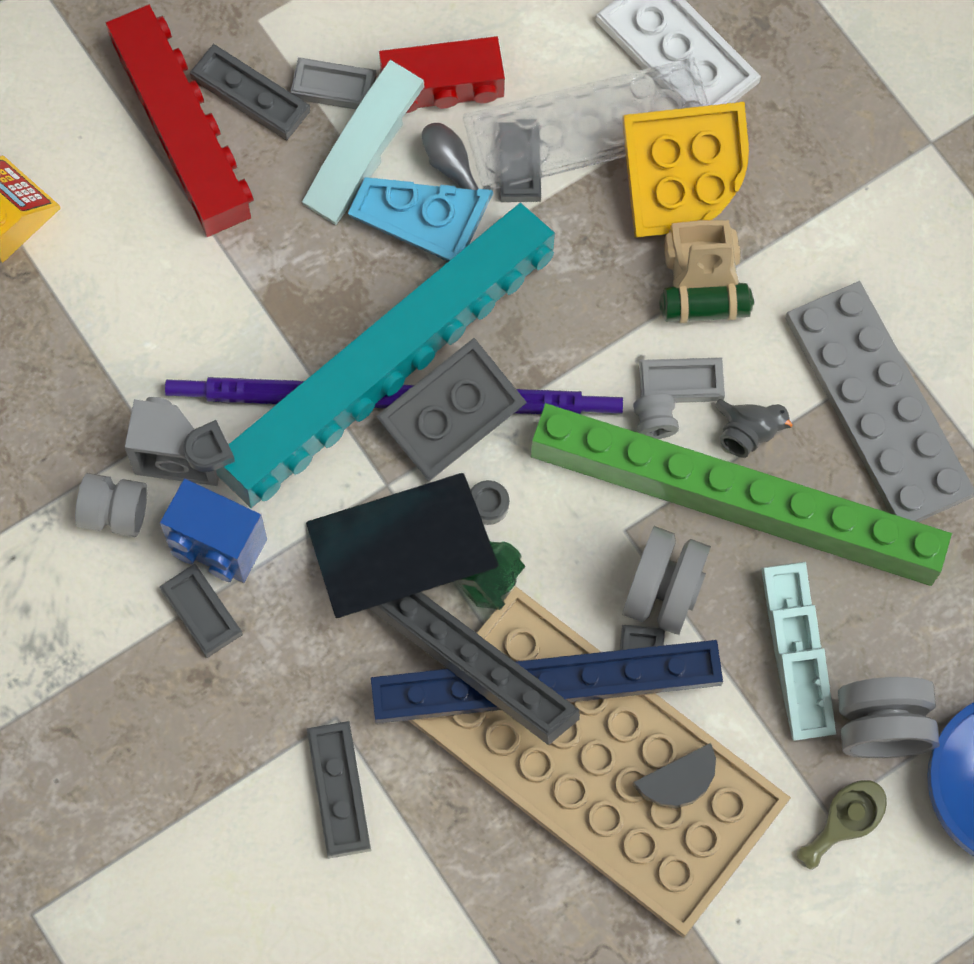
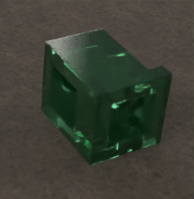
[455,541,526,610]

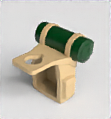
[659,220,755,323]

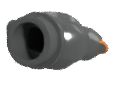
[715,399,793,458]

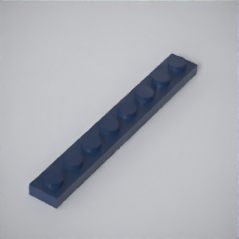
[371,640,723,724]

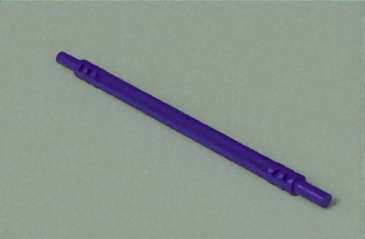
[165,377,623,414]

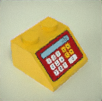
[0,155,61,263]

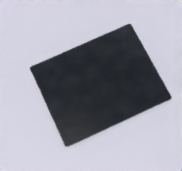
[306,473,499,618]

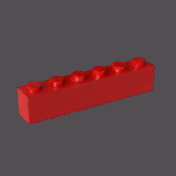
[106,4,254,237]

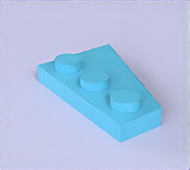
[348,177,494,262]

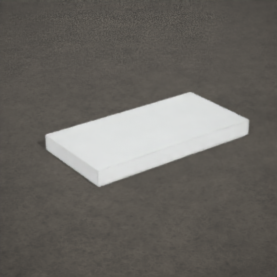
[596,0,761,109]

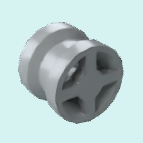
[633,394,679,439]

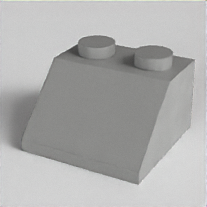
[125,397,219,486]

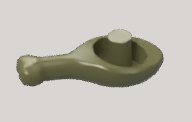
[797,780,887,870]

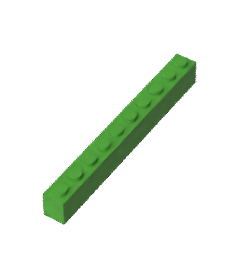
[531,403,952,586]

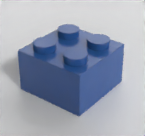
[160,478,267,583]

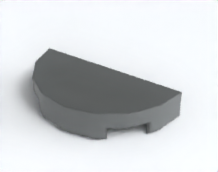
[633,743,716,809]

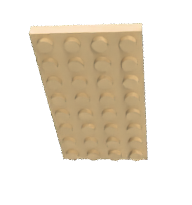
[408,586,791,938]

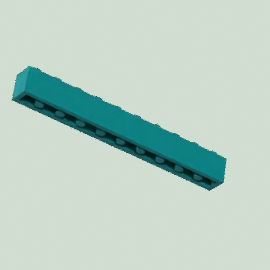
[216,202,555,508]

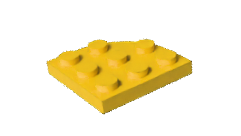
[622,102,749,238]

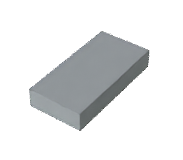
[290,57,377,109]
[639,358,725,403]

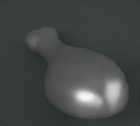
[422,123,479,190]

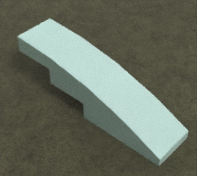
[302,60,424,225]
[761,562,836,741]

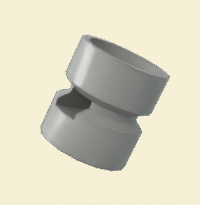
[75,473,147,537]

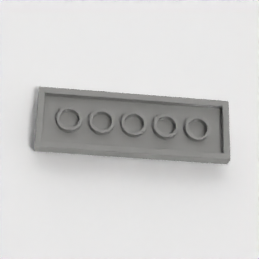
[785,281,974,522]

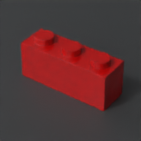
[379,36,505,113]

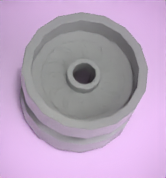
[622,526,711,635]
[838,677,940,758]

